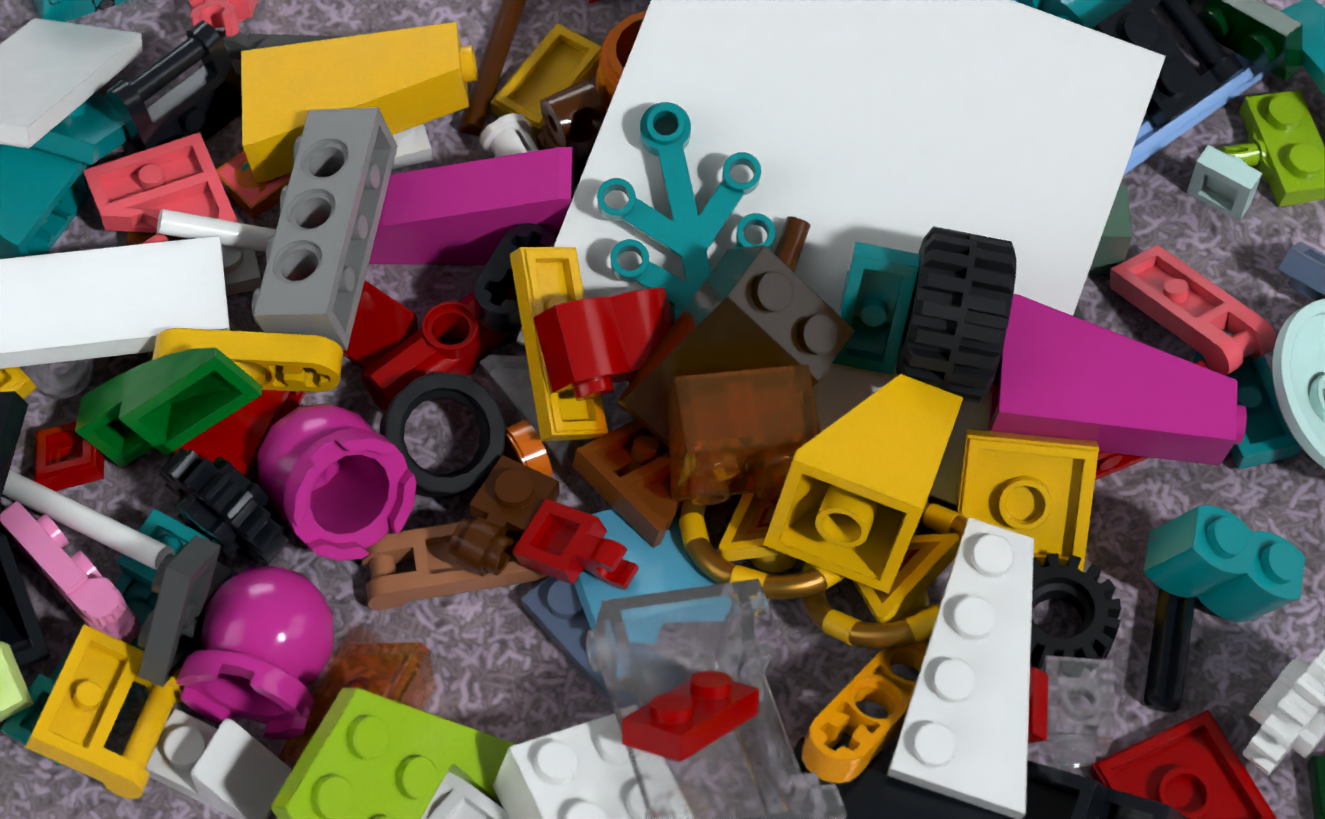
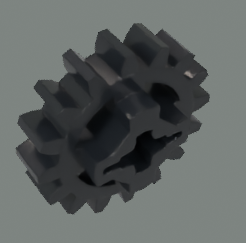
[159,447,289,566]

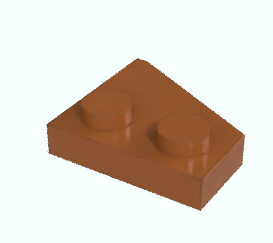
[572,419,699,548]

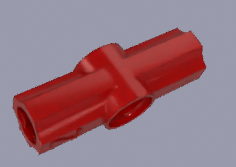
[361,288,516,413]

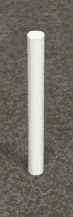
[2,470,175,571]

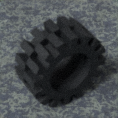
[1030,553,1121,682]

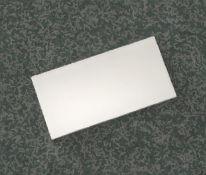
[0,18,143,148]
[0,236,230,369]

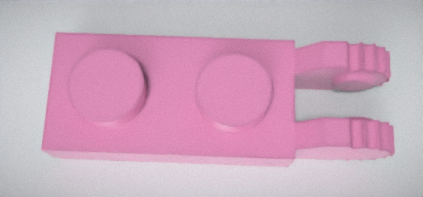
[0,500,141,644]

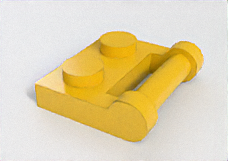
[25,624,185,799]

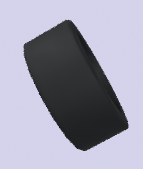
[379,372,506,499]

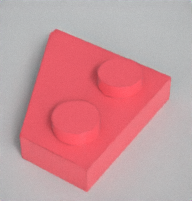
[83,132,238,233]

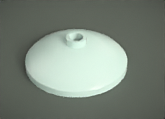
[1272,299,1325,469]

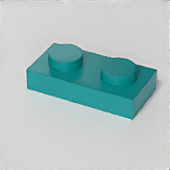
[1193,351,1301,470]

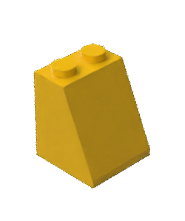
[763,374,963,594]

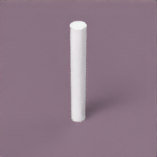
[157,209,276,253]

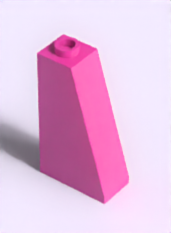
[369,147,574,265]
[988,294,1247,466]

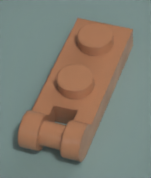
[361,520,550,611]

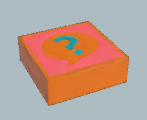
[216,150,292,220]

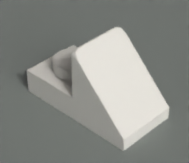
[146,708,293,819]

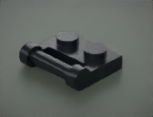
[1093,0,1244,129]
[107,20,242,152]

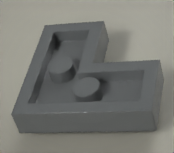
[138,535,234,687]

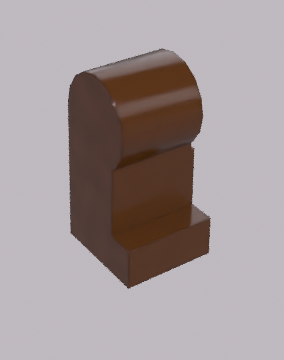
[536,79,607,186]

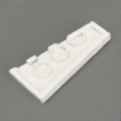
[887,517,1034,819]

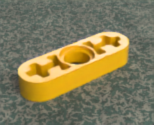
[152,328,343,392]

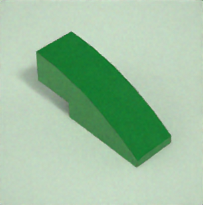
[75,347,263,468]

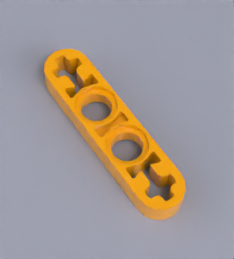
[802,604,939,783]

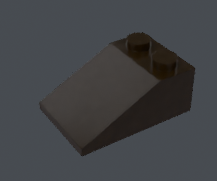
[617,245,855,484]

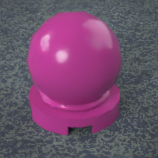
[257,403,416,561]
[176,566,335,739]

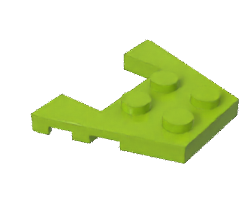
[270,688,517,819]

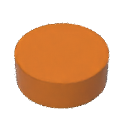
[504,419,553,478]

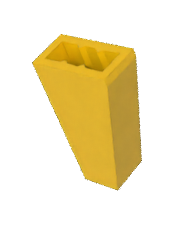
[241,22,478,183]

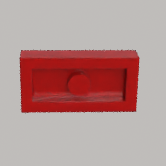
[622,671,759,762]

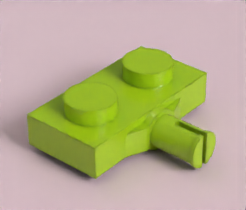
[1218,90,1325,207]

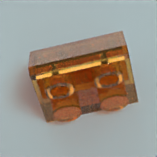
[668,364,821,506]

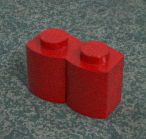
[533,288,674,401]

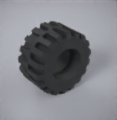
[896,226,1017,403]

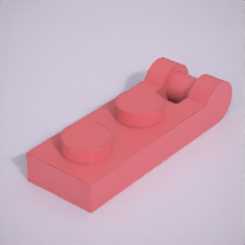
[1110,244,1277,376]

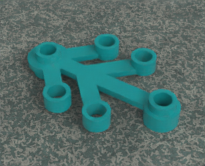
[597,102,775,321]

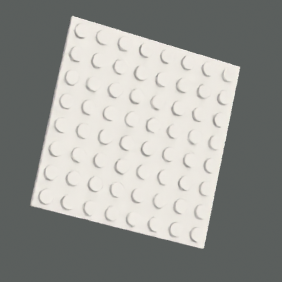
[516,0,1166,507]

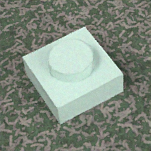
[1187,145,1262,221]

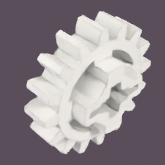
[1242,648,1325,775]

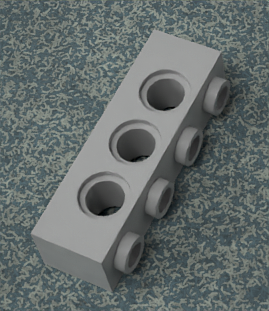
[252,107,398,351]

